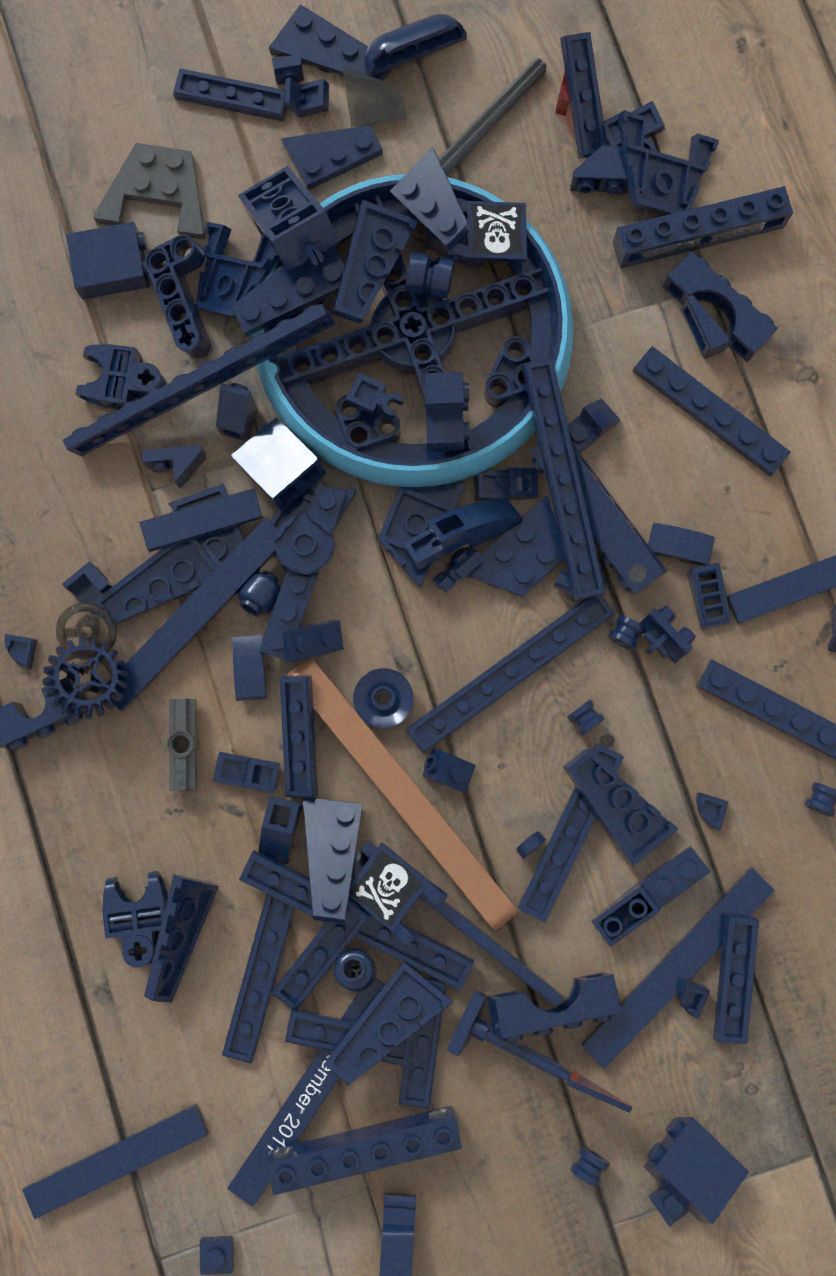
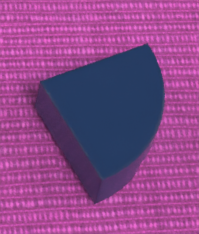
[5,634,37,669]
[696,792,729,831]
[677,978,710,1018]

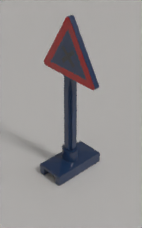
[447,990,633,1113]

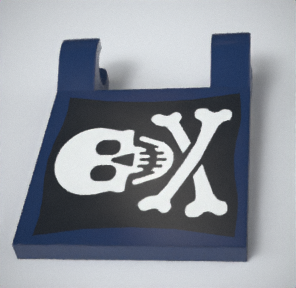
[446,198,527,262]
[349,842,447,945]

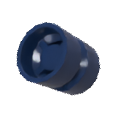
[406,252,454,299]

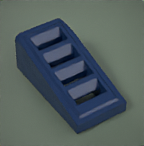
[681,295,731,359]
[687,563,731,629]

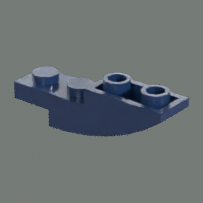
[403,498,523,570]
[591,845,710,947]

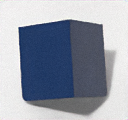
[62,561,113,610]

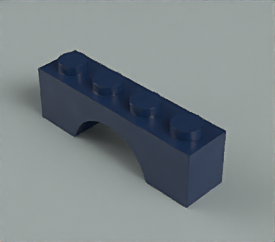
[663,251,778,363]
[487,972,621,1042]

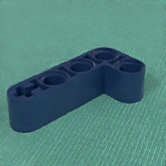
[145,234,210,358]

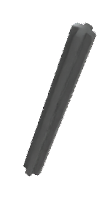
[439,58,547,175]

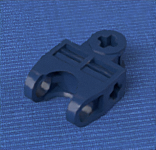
[75,344,167,410]
[102,871,168,967]

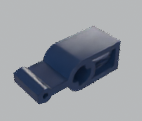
[379,1193,416,1276]

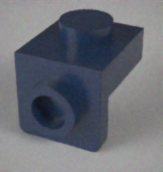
[283,77,329,118]
[423,749,476,793]

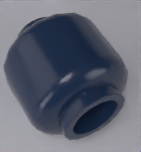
[238,571,281,617]
[334,949,377,992]

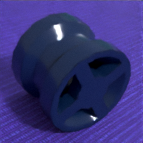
[608,615,645,651]
[567,699,605,736]
[804,782,836,817]
[570,1146,610,1187]

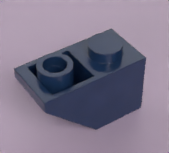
[570,145,628,195]
[216,383,258,442]
[258,796,303,864]

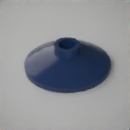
[353,668,413,728]

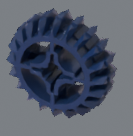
[42,637,128,720]

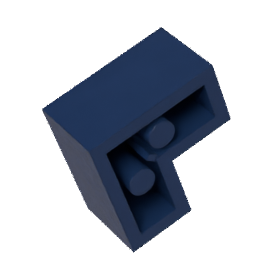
[425,372,470,452]

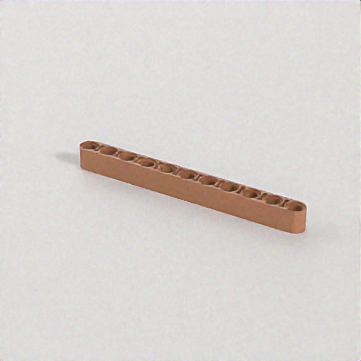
[286,658,519,932]

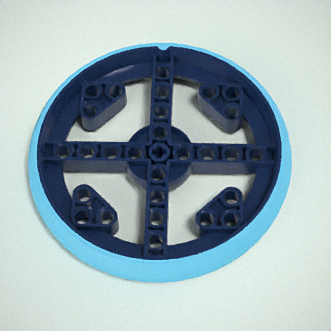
[253,174,574,487]

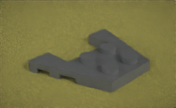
[93,143,205,240]

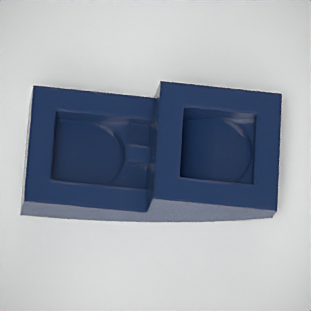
[604,101,665,146]
[474,467,538,501]
[648,522,715,566]
[232,635,266,701]
[213,752,280,793]

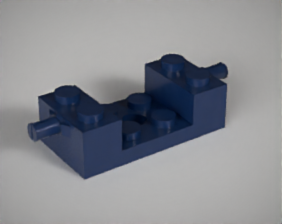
[238,166,340,272]

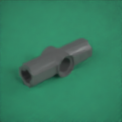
[167,698,199,791]

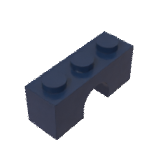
[0,677,86,751]

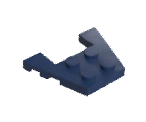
[618,110,719,216]
[196,222,278,319]

